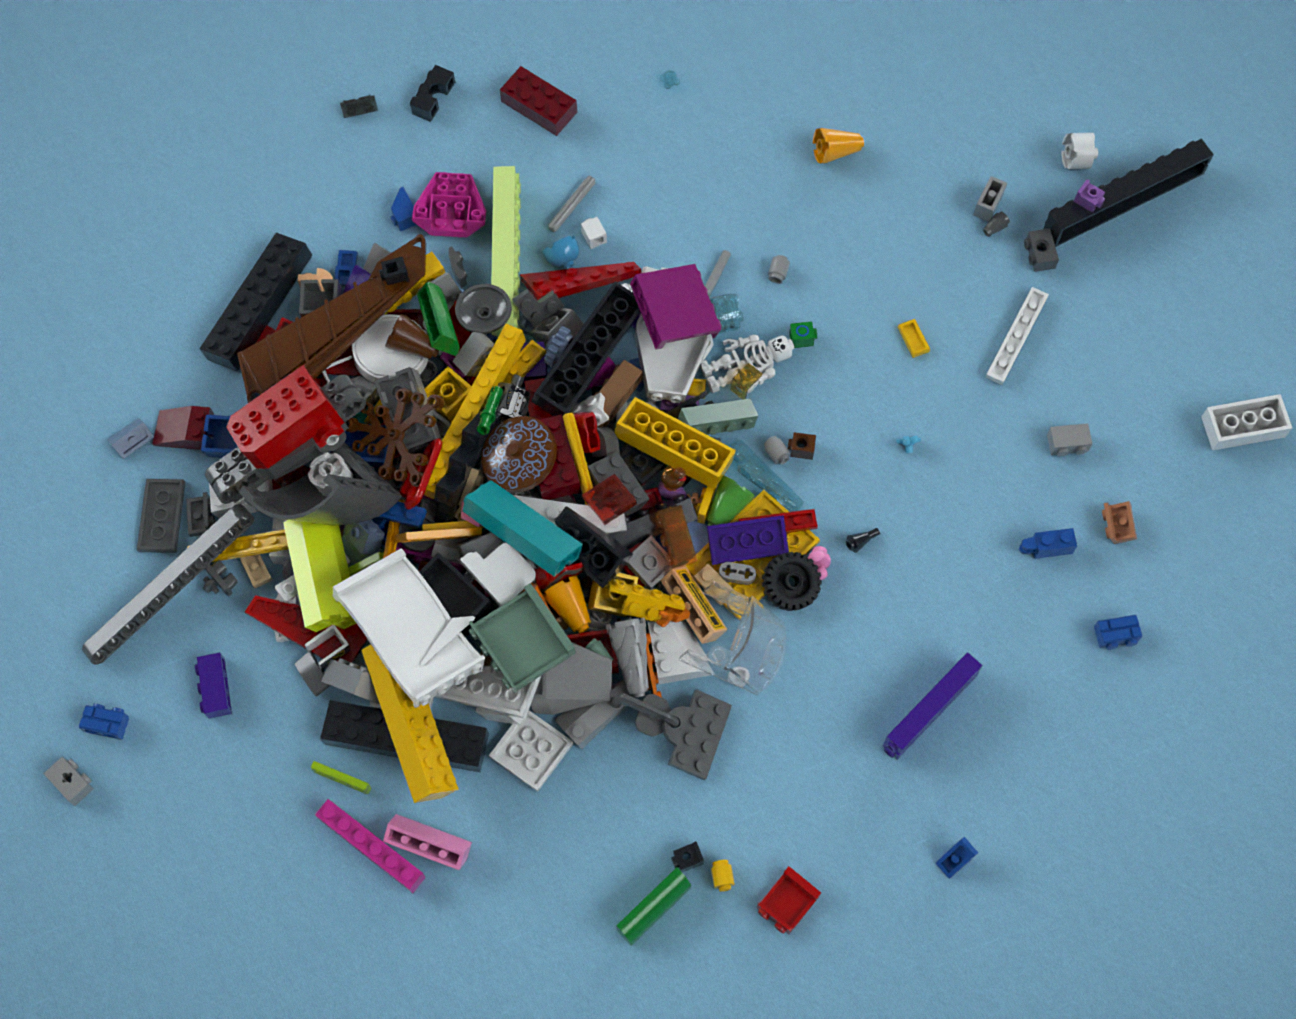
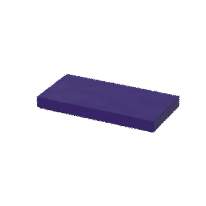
[706,515,789,565]

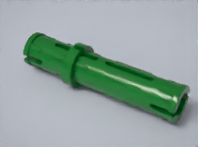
[477,386,503,435]

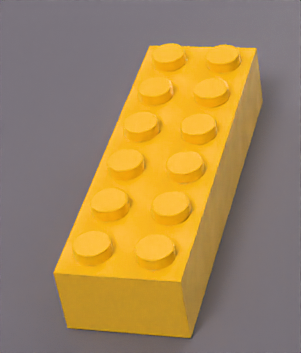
[614,397,736,490]

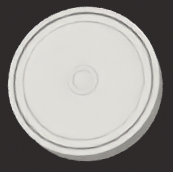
[352,314,428,384]

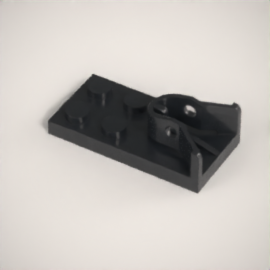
[620,445,667,487]

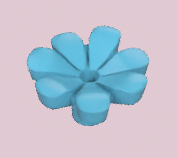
[896,436,921,453]

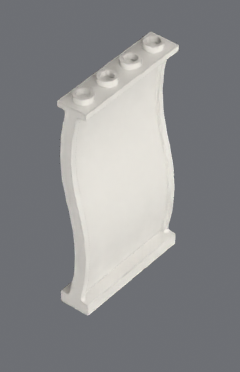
[333,548,485,708]

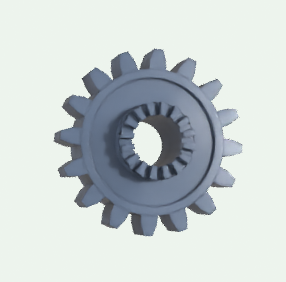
[544,326,573,367]

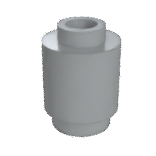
[768,255,790,284]
[764,436,791,465]

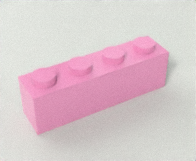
[383,814,472,870]

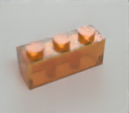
[655,505,698,569]

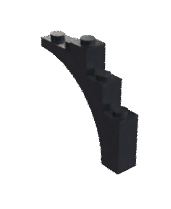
[434,406,501,523]

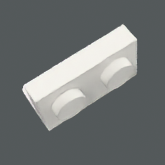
[570,393,609,426]

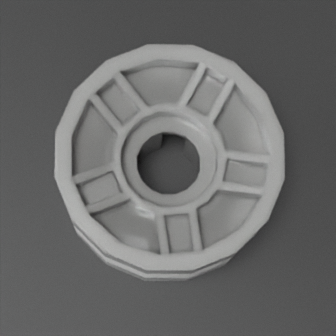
[586,609,612,632]

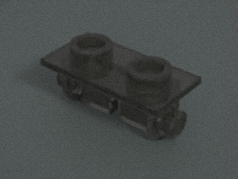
[340,94,378,118]

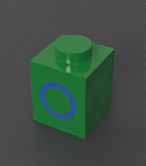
[789,321,817,348]

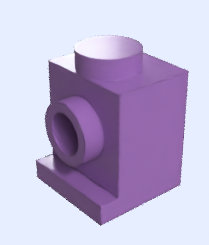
[1074,179,1105,213]

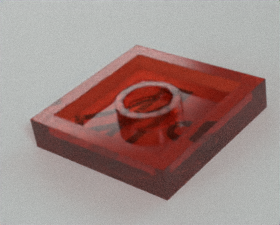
[582,474,637,526]

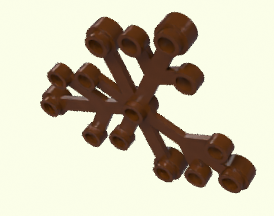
[345,388,445,487]

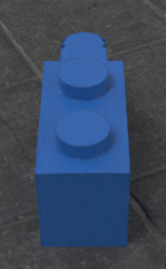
[1019,528,1077,559]

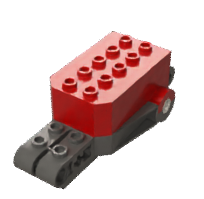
[205,365,366,504]

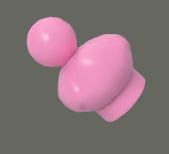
[808,546,831,580]

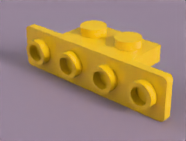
[608,579,685,622]

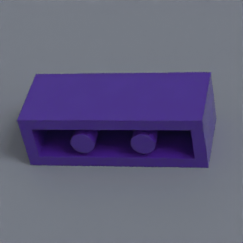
[195,652,232,719]

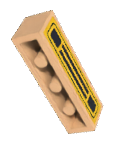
[660,567,728,644]

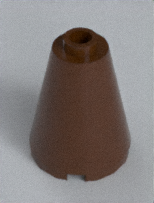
[385,314,440,359]

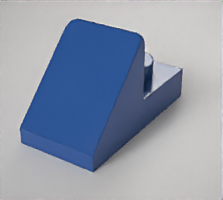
[936,837,978,879]

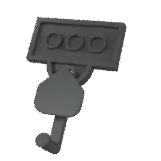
[610,690,732,780]

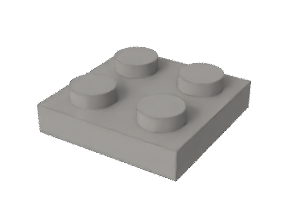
[626,536,677,590]

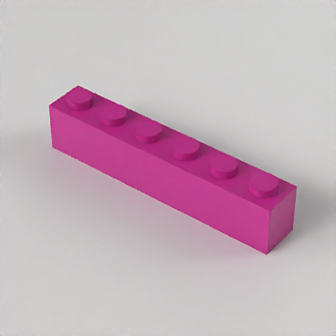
[315,799,426,894]

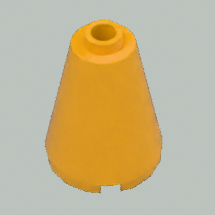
[813,128,864,164]
[543,576,591,633]

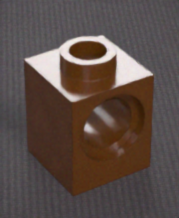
[788,432,816,460]

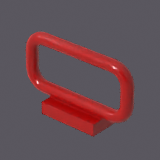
[399,438,443,510]

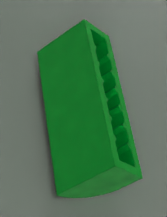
[416,282,460,356]
[616,867,691,946]

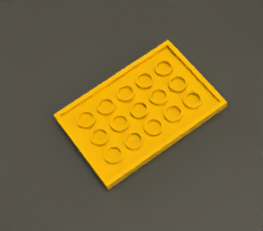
[684,490,820,620]

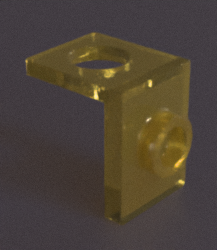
[730,363,763,399]

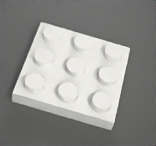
[489,711,574,792]

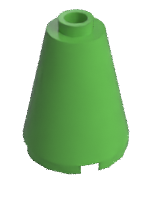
[706,476,754,526]

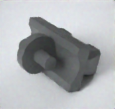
[203,560,238,597]

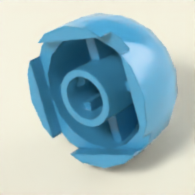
[542,236,579,269]

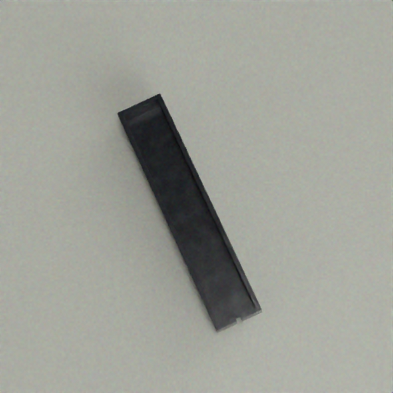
[1043,138,1214,247]

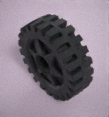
[762,552,822,611]

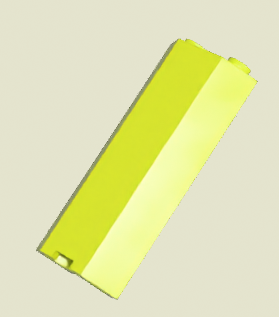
[283,520,357,632]

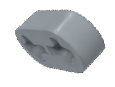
[719,562,756,585]

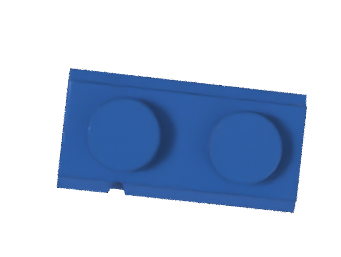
[1094,615,1142,650]
[79,703,129,740]

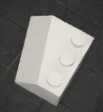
[648,621,717,685]

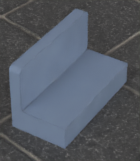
[108,418,154,459]

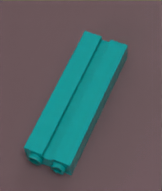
[462,480,583,577]

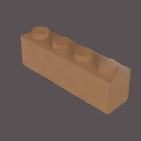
[593,360,643,427]

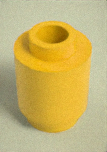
[711,860,735,892]

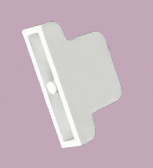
[458,543,536,607]

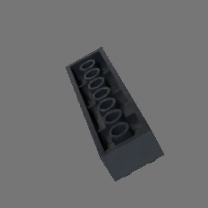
[199,232,313,371]
[531,281,641,417]
[320,700,489,773]

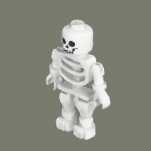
[700,335,795,394]

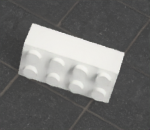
[1201,394,1292,451]

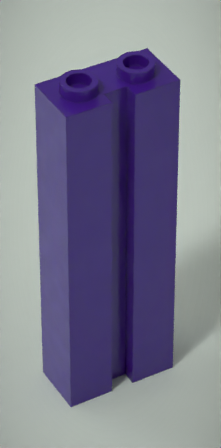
[883,652,983,760]

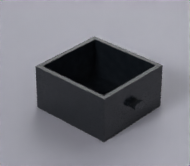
[419,552,495,638]

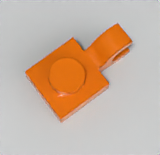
[656,606,690,627]

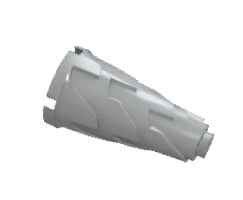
[606,618,649,698]

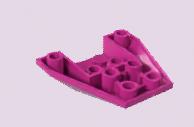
[412,172,486,238]

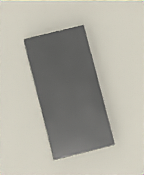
[137,479,186,553]

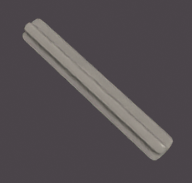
[548,176,595,232]

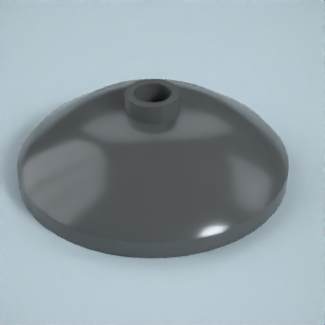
[455,284,512,334]

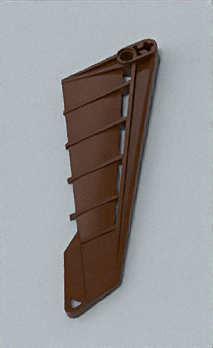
[237,234,427,403]

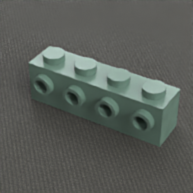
[678,399,758,435]

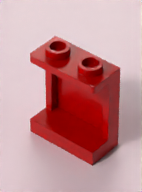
[757,866,821,934]

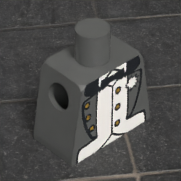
[496,374,530,419]

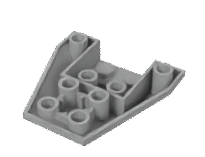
[531,643,612,715]

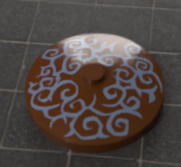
[481,416,557,493]

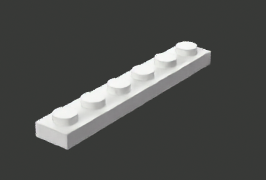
[985,287,1049,385]

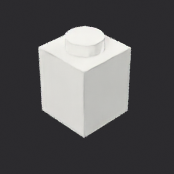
[581,217,607,249]

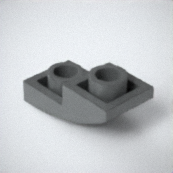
[449,246,468,288]
[294,652,331,696]

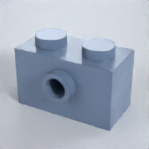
[343,520,385,554]

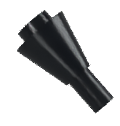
[846,528,880,553]

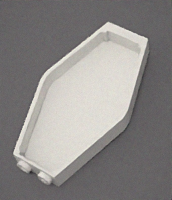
[634,267,711,403]

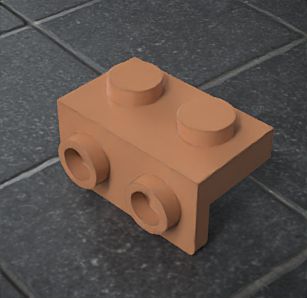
[1102,501,1137,544]

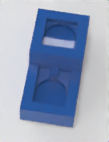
[334,250,358,285]

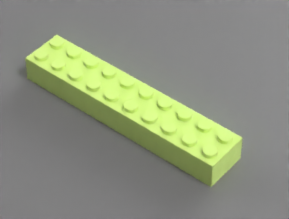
[491,166,521,337]

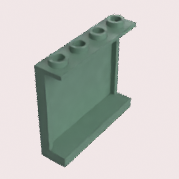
[469,583,576,693]

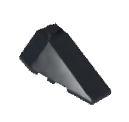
[555,506,633,588]

